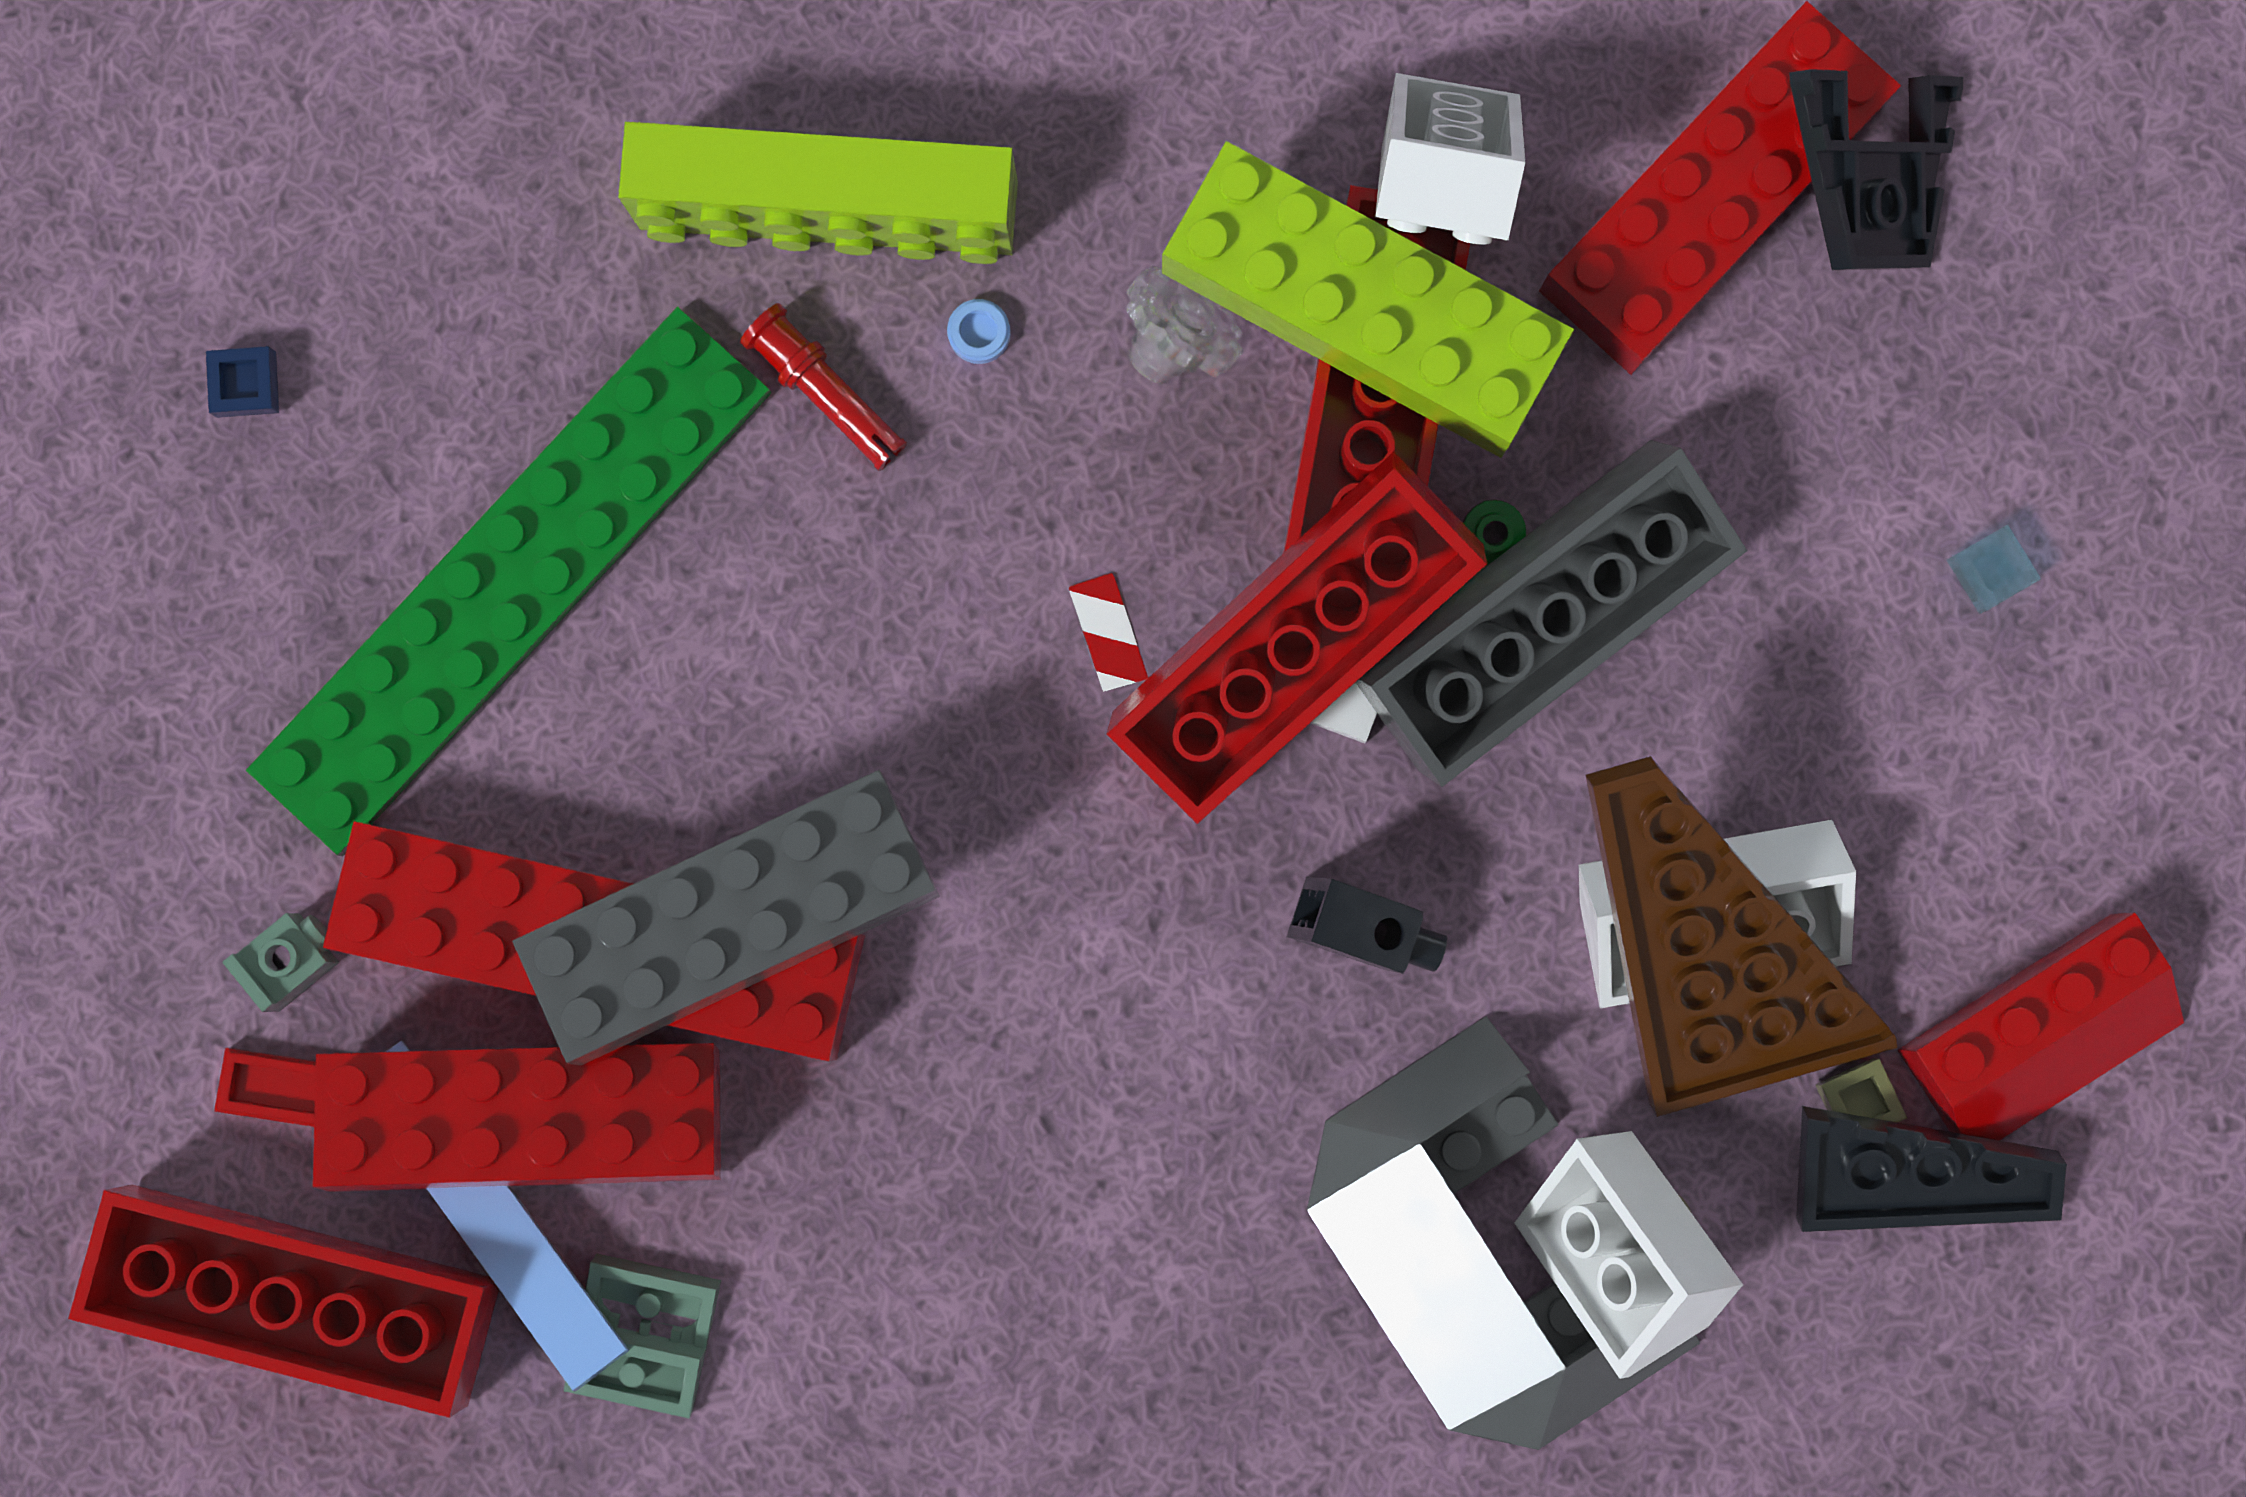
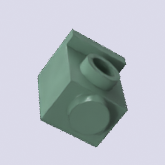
[222,913,339,1012]

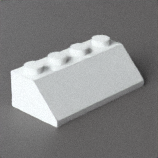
[1578,820,1856,1008]

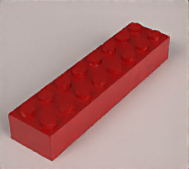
[323,821,865,1062]

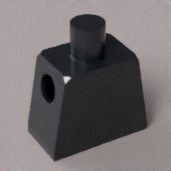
[1286,877,1447,974]

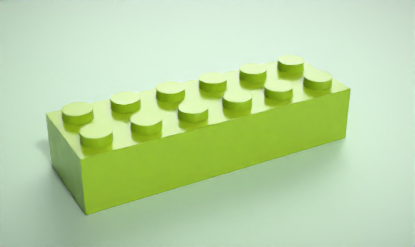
[618,122,1018,264]
[1162,141,1574,458]

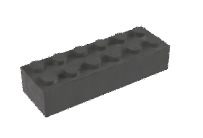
[1355,440,1748,787]
[512,770,940,1065]

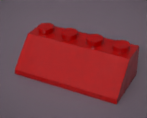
[1898,912,2184,1140]

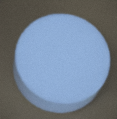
[947,299,1011,364]

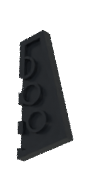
[1796,1106,2067,1232]

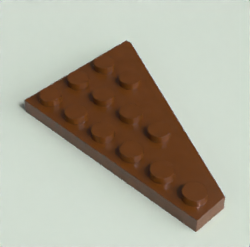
[1585,756,1898,1117]

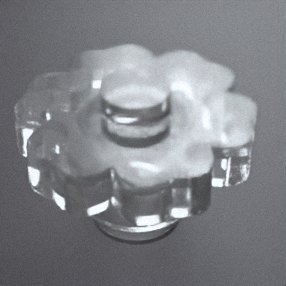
[1126,266,1243,384]

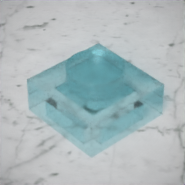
[1947,525,2041,614]

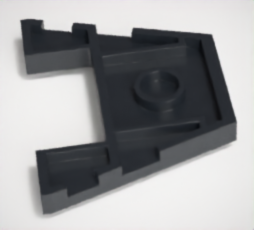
[1789,69,1963,271]

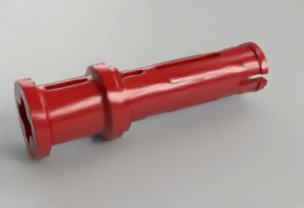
[740,303,907,471]

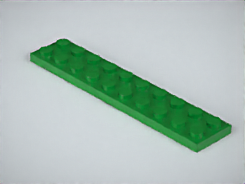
[245,306,771,856]

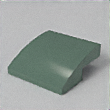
[564,1254,722,1419]

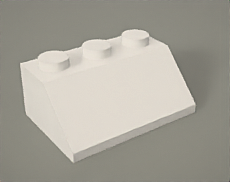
[1515,1131,1743,1379]

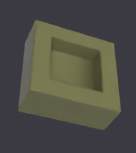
[1815,1058,1907,1122]

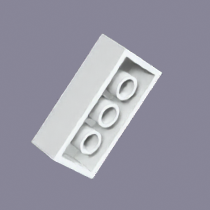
[1376,73,1525,244]

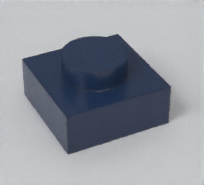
[206,346,279,418]

